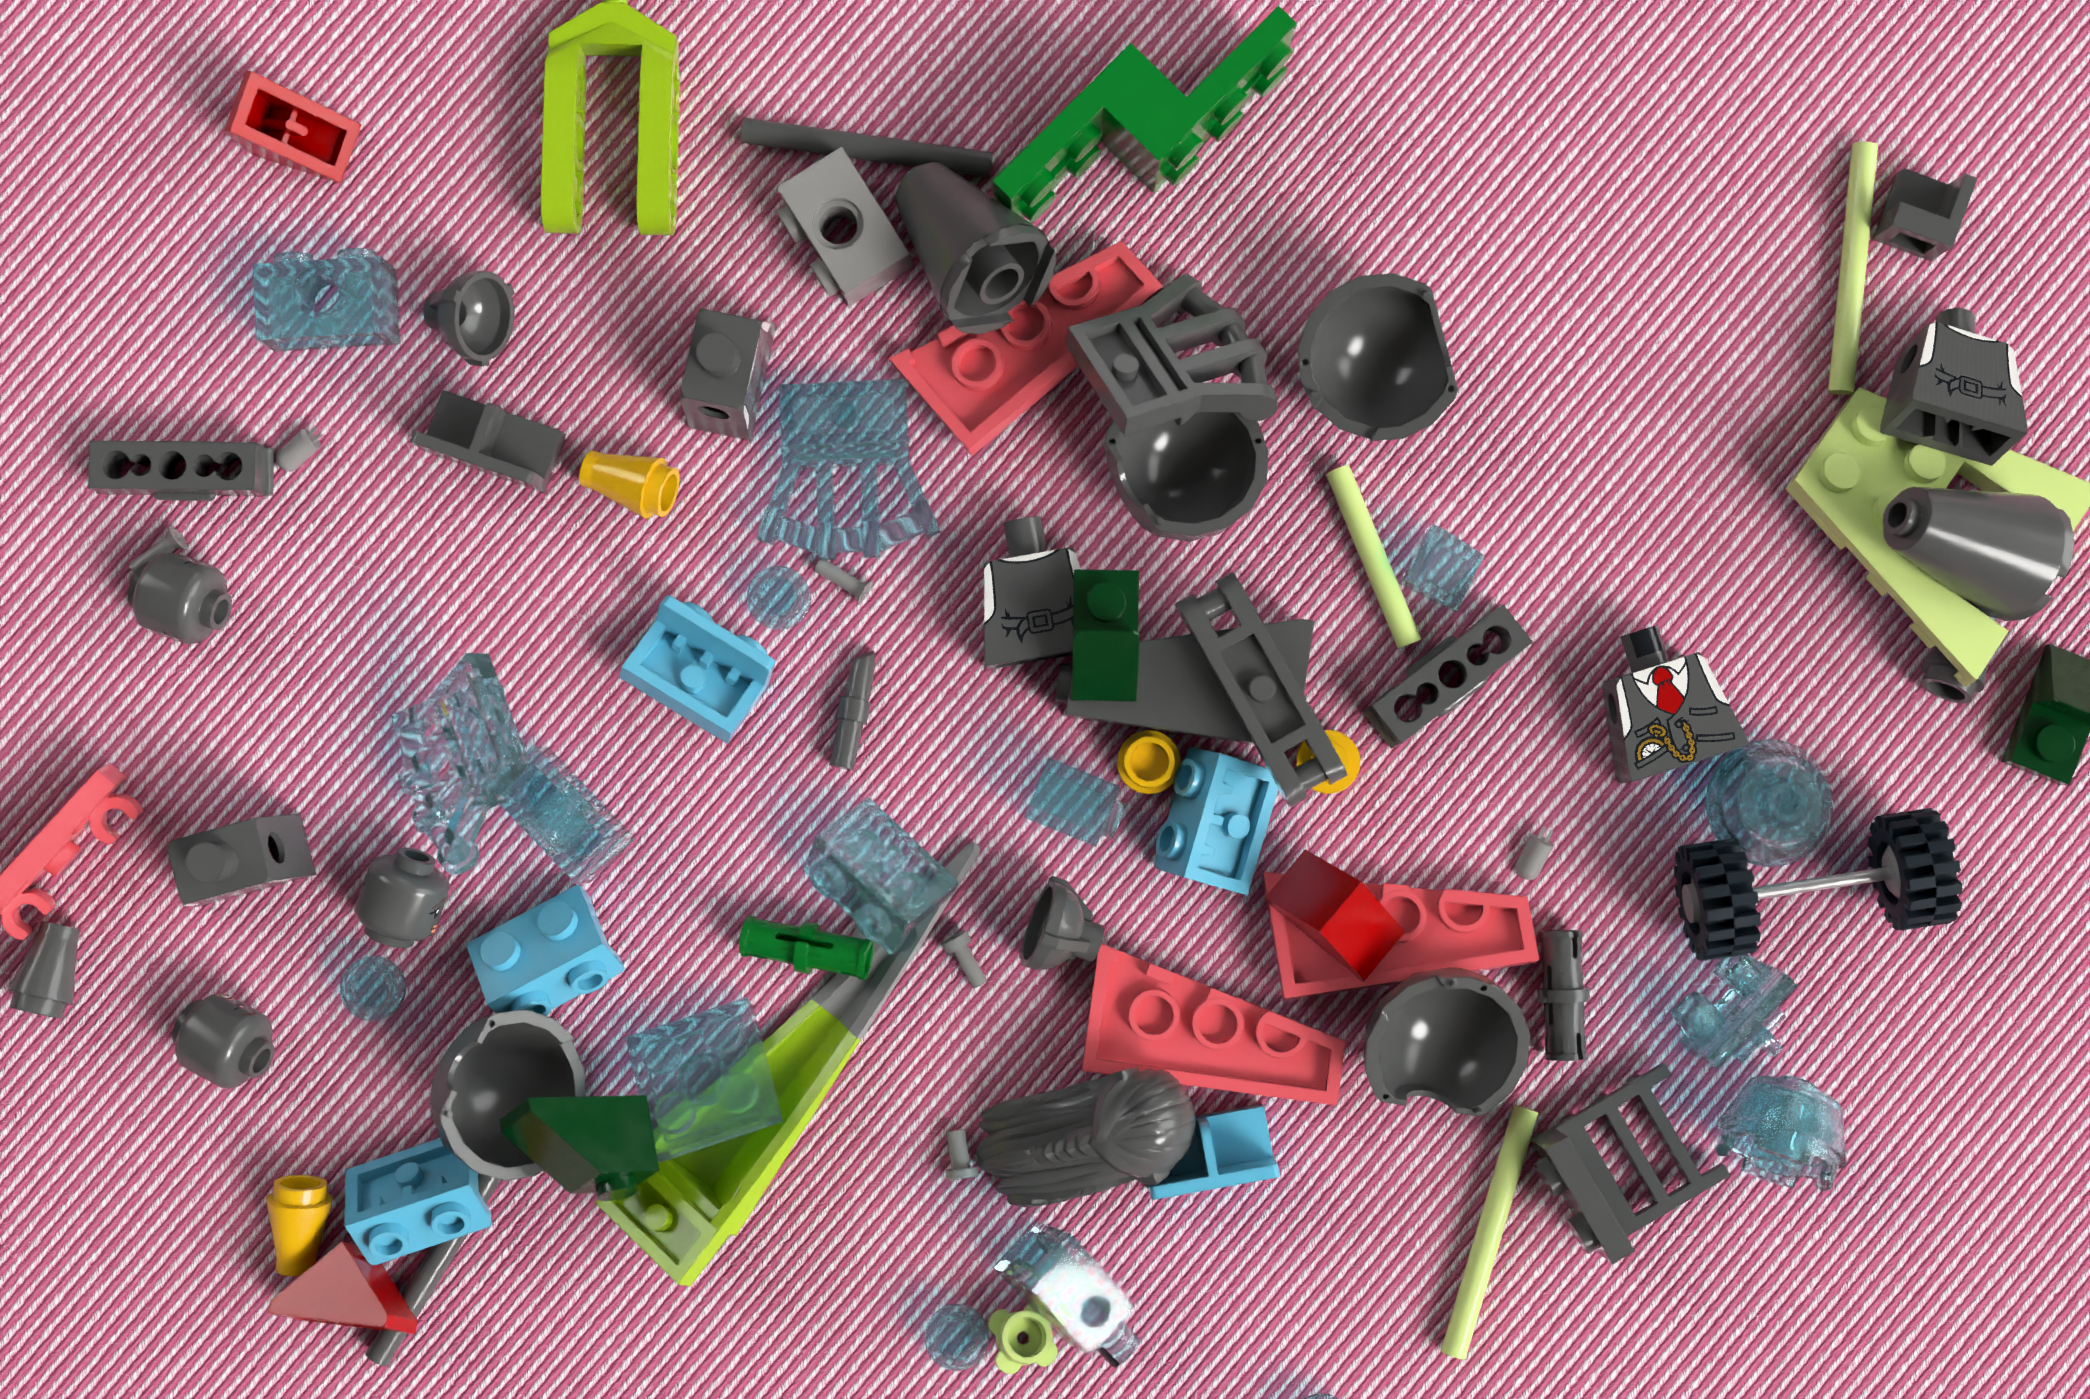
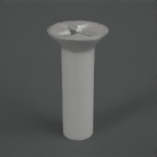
[129,526,188,573]
[814,558,873,605]

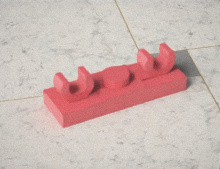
[0,763,143,940]

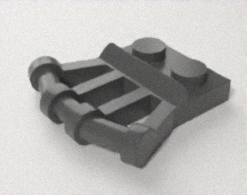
[1065,274,1278,435]

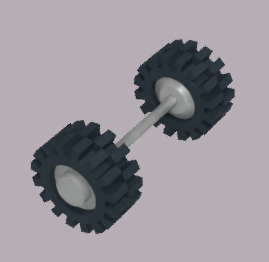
[1674,808,1963,961]

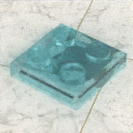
[625,997,783,1162]

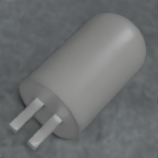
[276,426,323,472]
[1514,826,1554,880]

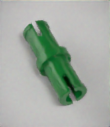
[739,915,874,980]

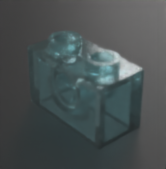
[252,248,400,352]
[487,745,636,885]

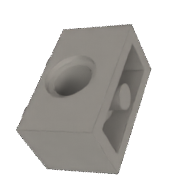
[776,147,913,307]

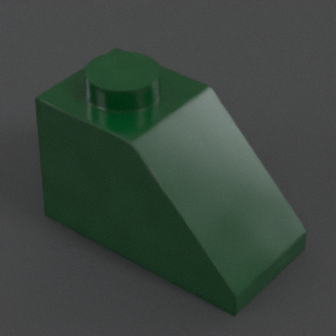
[499,1095,659,1201]

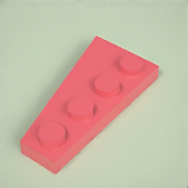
[889,241,1163,456]
[1262,872,1539,1001]
[1082,943,1346,1106]

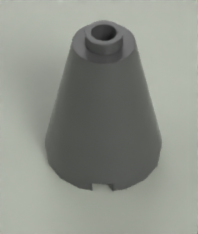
[895,162,1057,334]
[1883,487,2075,621]

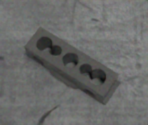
[88,441,274,501]
[1362,604,1533,749]

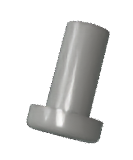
[946,1129,978,1181]

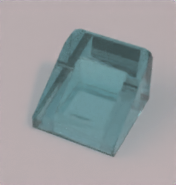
[1399,524,1485,612]

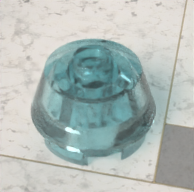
[1706,739,1833,867]
[1715,1076,1847,1191]

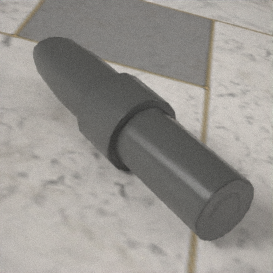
[829,651,875,771]

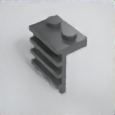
[1530,1063,1731,1264]

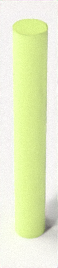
[1326,465,1422,649]

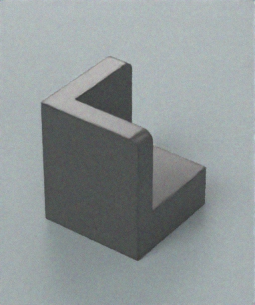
[1872,169,1977,261]

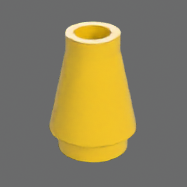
[579,450,680,519]
[266,1175,333,1276]

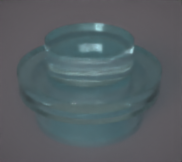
[747,566,811,630]
[340,956,406,1021]
[925,1304,989,1371]

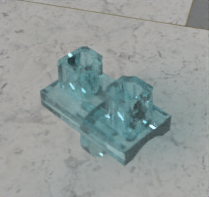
[1671,954,1798,1070]

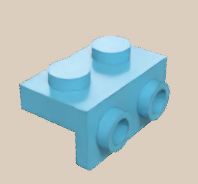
[619,595,775,744]
[466,884,625,1016]

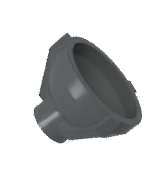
[423,271,515,366]
[1019,876,1104,970]

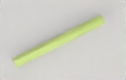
[1828,141,1878,395]
[1441,1105,1539,1360]

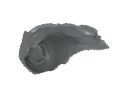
[975,1067,1196,1207]

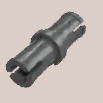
[1537,930,1590,1061]

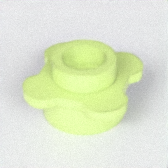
[988,1302,1057,1374]

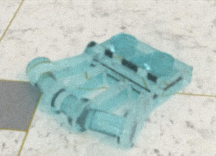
[757,379,941,560]
[391,653,530,875]

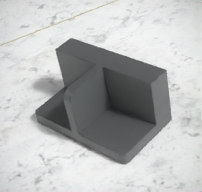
[410,390,566,494]

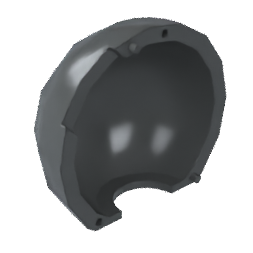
[1298,273,1458,441]
[1105,412,1269,542]
[1364,967,1531,1117]
[429,1009,586,1181]

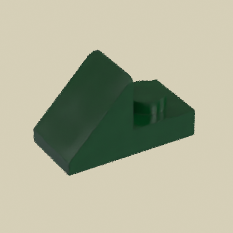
[1072,569,1140,702]
[2001,644,2090,785]

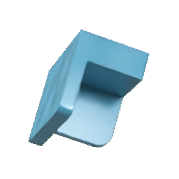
[1148,1104,1280,1200]

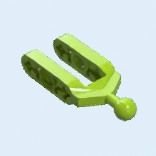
[541,0,680,236]

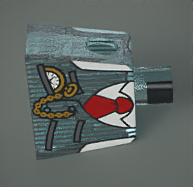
[992,1221,1140,1367]

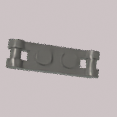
[1175,572,1347,808]

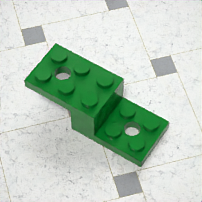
[993,5,1297,222]

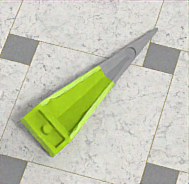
[595,842,980,1287]

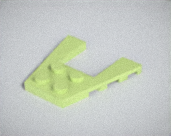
[1785,387,2090,687]

